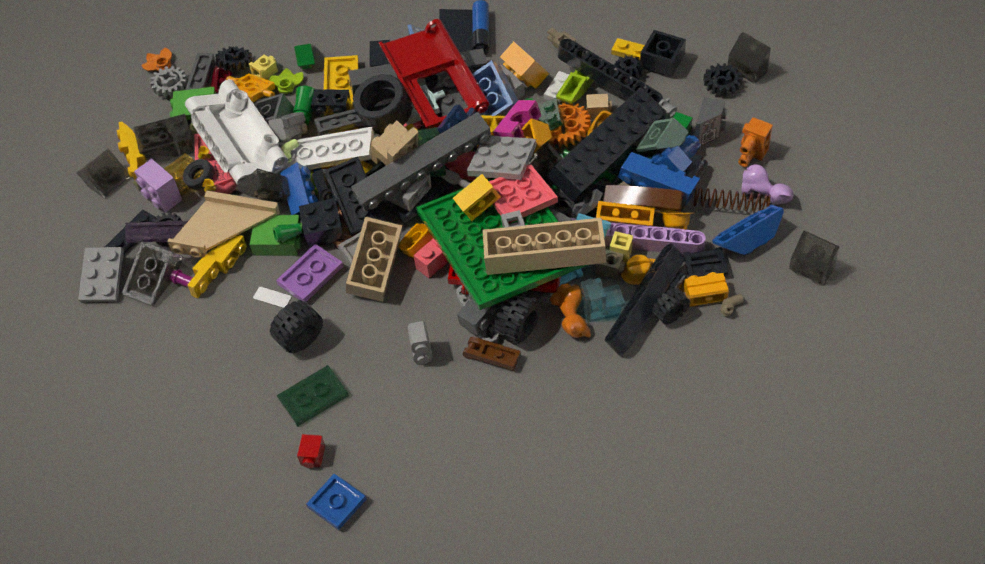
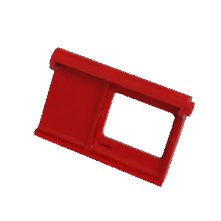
[379,19,489,129]

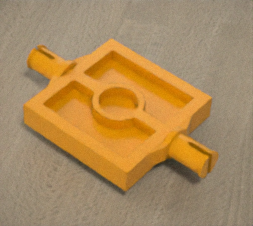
[226,73,275,102]

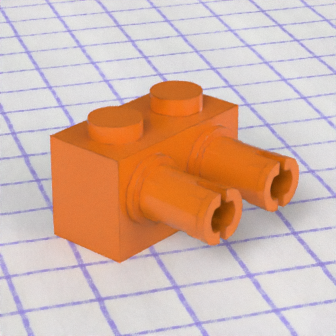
[738,117,773,167]

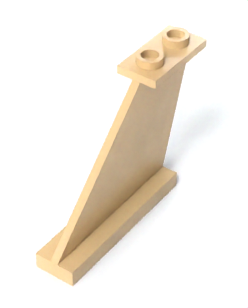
[168,191,280,258]

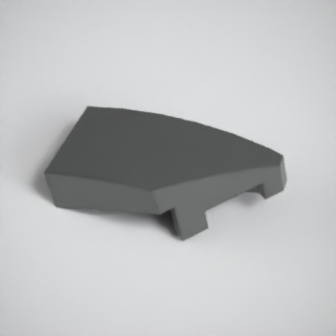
[570,189,603,219]

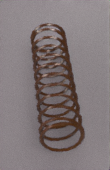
[693,187,771,213]

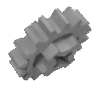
[150,66,188,98]

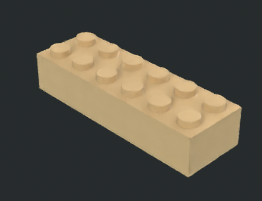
[483,218,606,275]

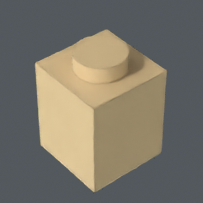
[586,94,612,120]

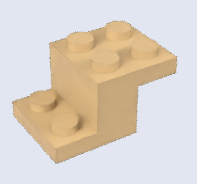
[371,121,419,166]

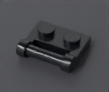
[683,247,728,277]

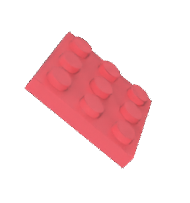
[489,164,558,224]

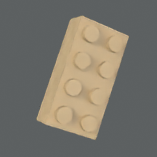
[346,217,402,302]

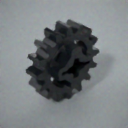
[215,46,252,72]
[703,63,742,96]

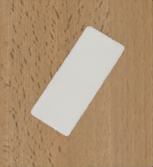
[253,287,291,308]

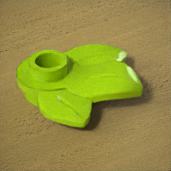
[270,68,304,94]

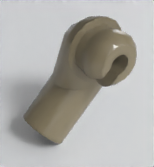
[720,294,744,316]

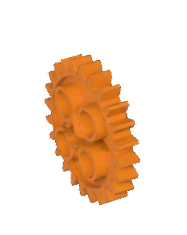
[538,101,591,148]

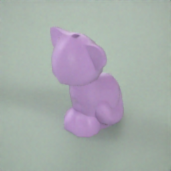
[742,164,794,205]

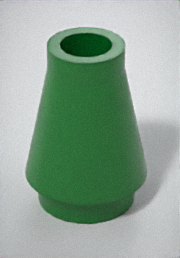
[273,223,302,243]

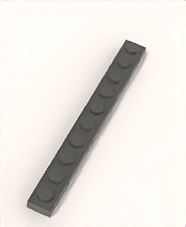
[314,85,459,136]

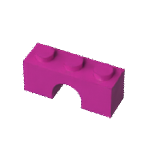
[493,100,541,138]

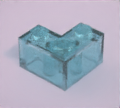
[581,278,625,323]

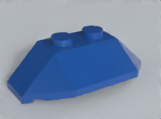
[712,205,784,255]

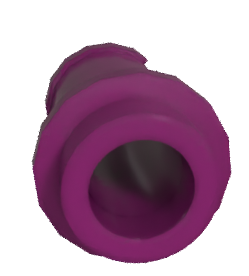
[170,270,193,287]

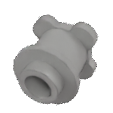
[659,98,677,119]

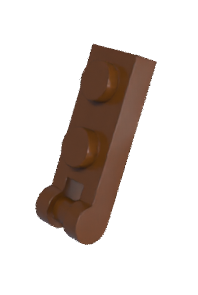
[462,337,521,371]

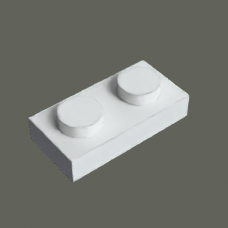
[544,71,569,104]

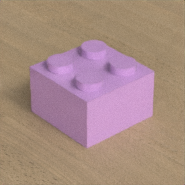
[134,159,182,213]

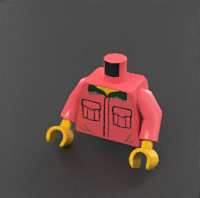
[198,146,240,194]

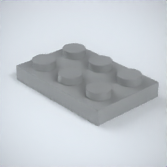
[78,247,124,303]

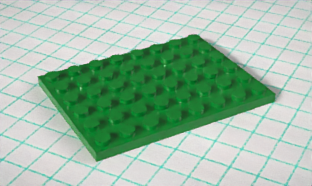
[416,178,587,310]

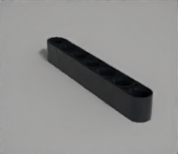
[557,39,663,104]
[605,243,685,355]

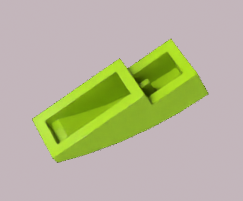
[556,70,594,104]

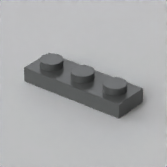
[185,53,215,90]

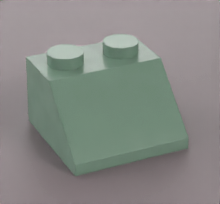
[636,118,689,152]

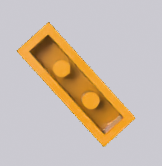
[596,201,655,226]

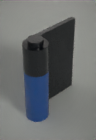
[439,0,489,54]

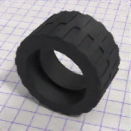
[353,74,413,135]

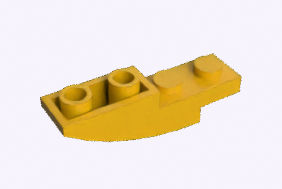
[117,121,147,181]
[187,235,247,299]

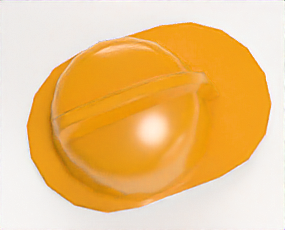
[654,210,695,230]
[621,255,656,285]

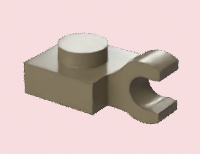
[547,27,576,49]

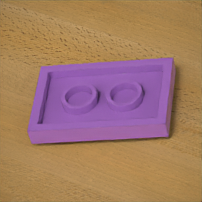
[276,244,343,302]

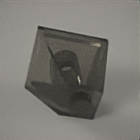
[528,142,565,187]
[76,149,130,198]

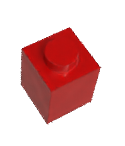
[297,434,325,468]

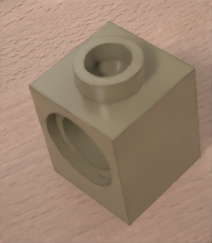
[595,249,626,280]

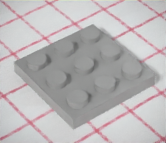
[467,135,537,180]

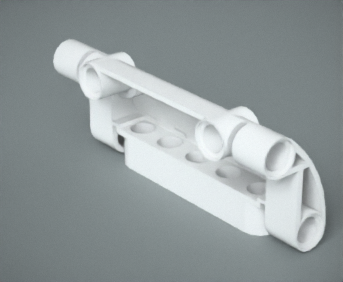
[185,79,288,187]

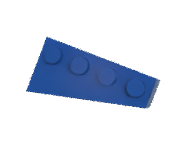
[618,152,700,212]

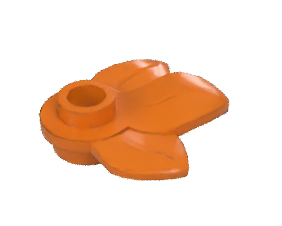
[141,47,172,71]

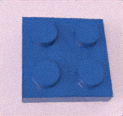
[306,474,367,531]

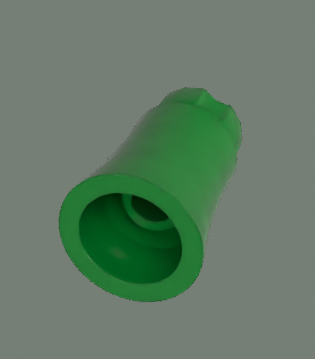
[293,86,315,125]

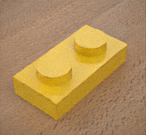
[611,38,645,60]

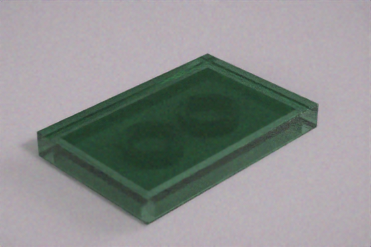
[276,365,349,427]

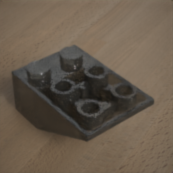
[133,114,195,157]

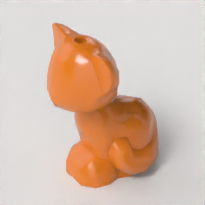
[550,284,591,338]

